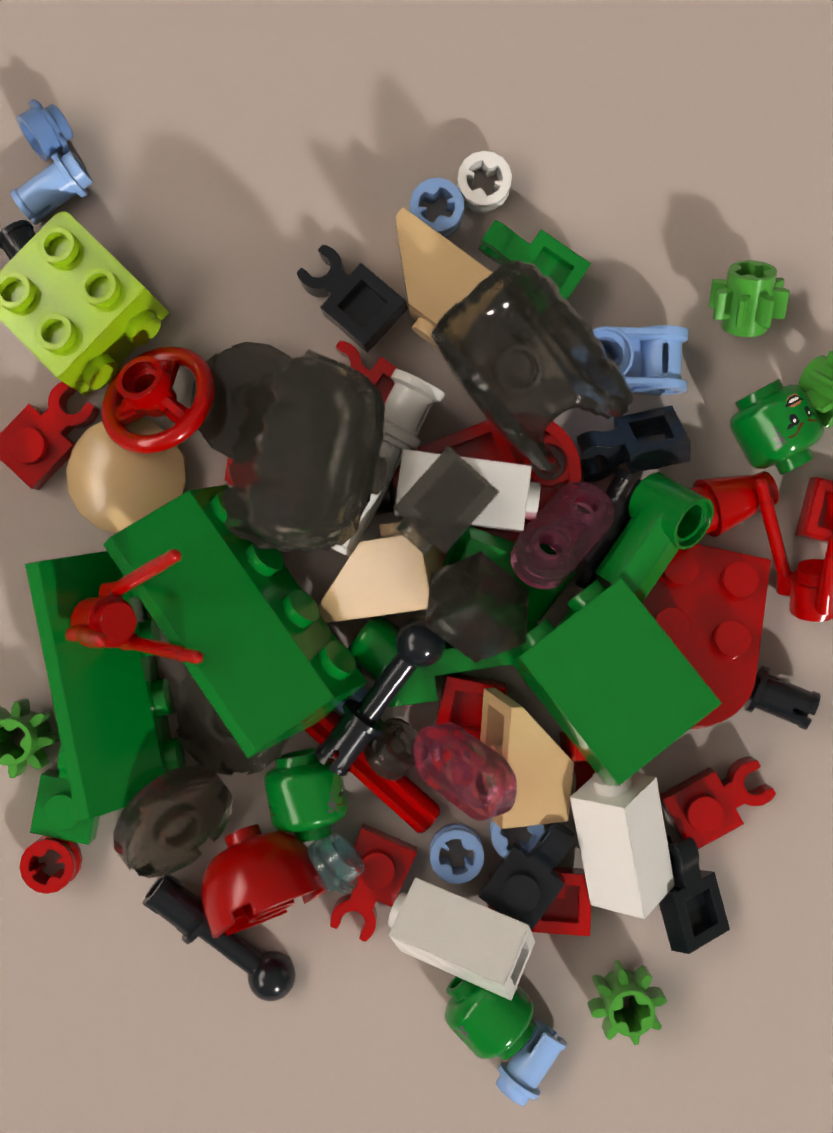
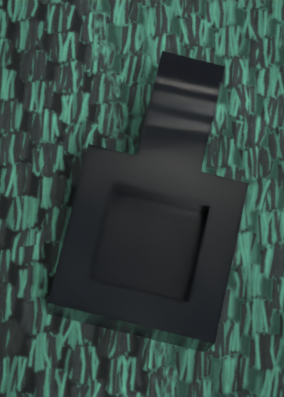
[576,405,691,482]
[478,822,576,931]
[659,835,730,954]

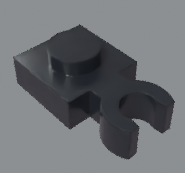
[297,245,408,353]

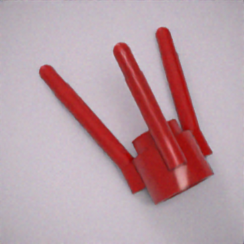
[755,478,833,622]
[65,549,204,664]

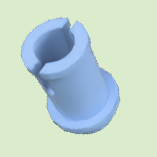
[10,151,94,225]
[496,1020,567,1106]

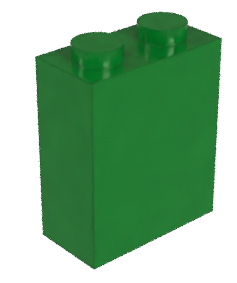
[511,578,722,786]

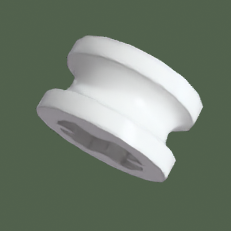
[457,151,512,214]

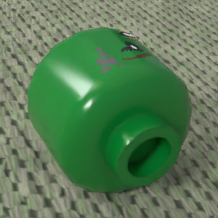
[729,379,824,475]
[264,748,348,842]
[444,976,535,1060]

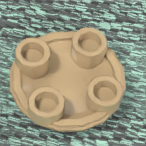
[66,418,188,533]

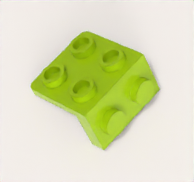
[0,212,170,397]

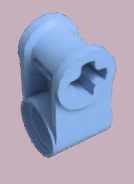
[567,325,689,395]

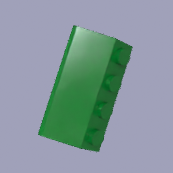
[103,484,367,758]
[25,551,185,822]

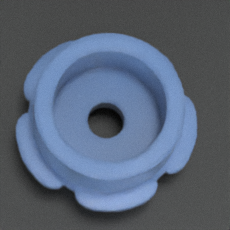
[16,99,73,162]

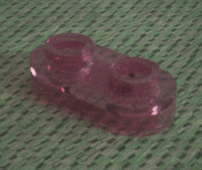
[510,482,614,589]
[413,722,517,821]

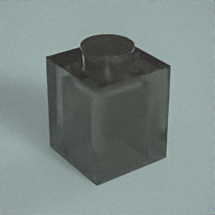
[393,446,499,555]
[425,551,529,663]

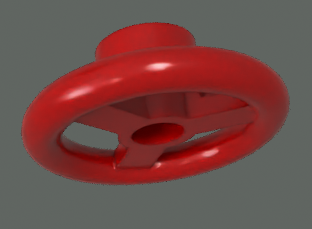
[101,346,215,454]

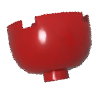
[201,824,329,938]

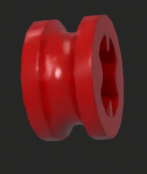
[19,836,83,894]

